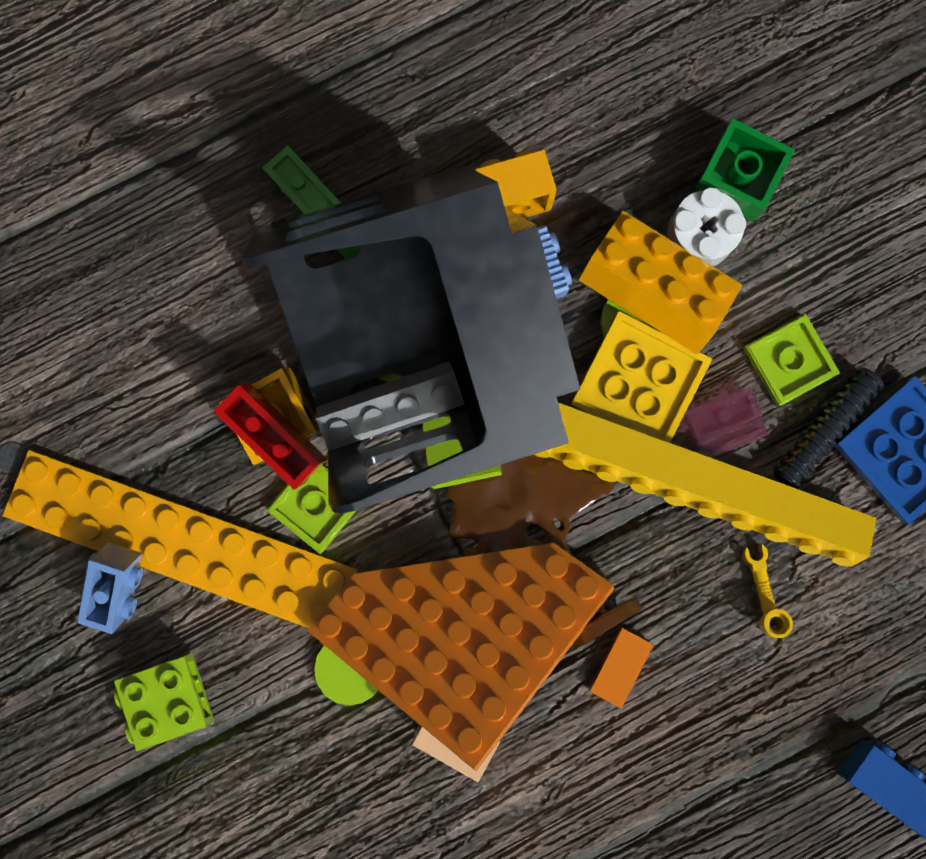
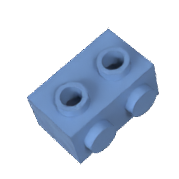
[78,542,143,634]

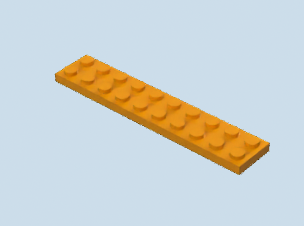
[2,450,358,628]

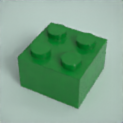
[692,118,795,222]

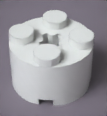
[668,188,746,266]

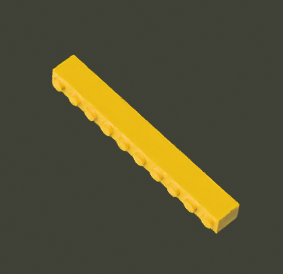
[533,403,877,567]

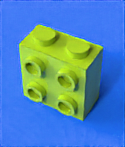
[114,653,215,752]

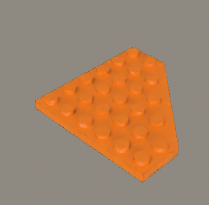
[307,543,614,771]

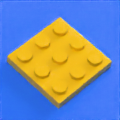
[570,311,712,443]

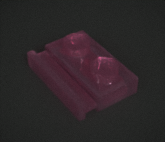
[684,387,770,457]

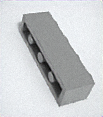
[316,361,465,451]

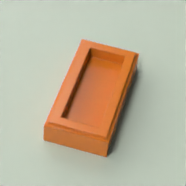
[589,627,654,709]

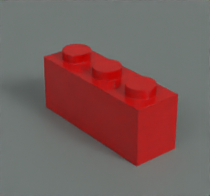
[213,383,328,490]

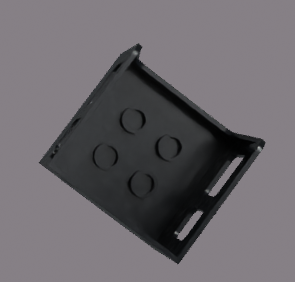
[242,165,580,513]

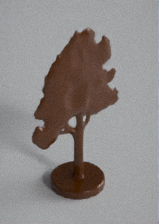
[446,455,643,653]

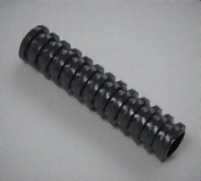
[773,367,884,489]

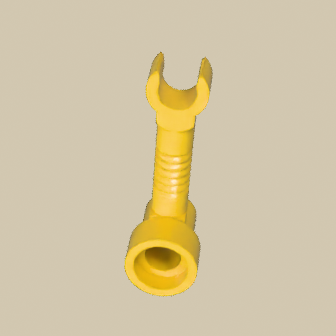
[742,544,793,638]

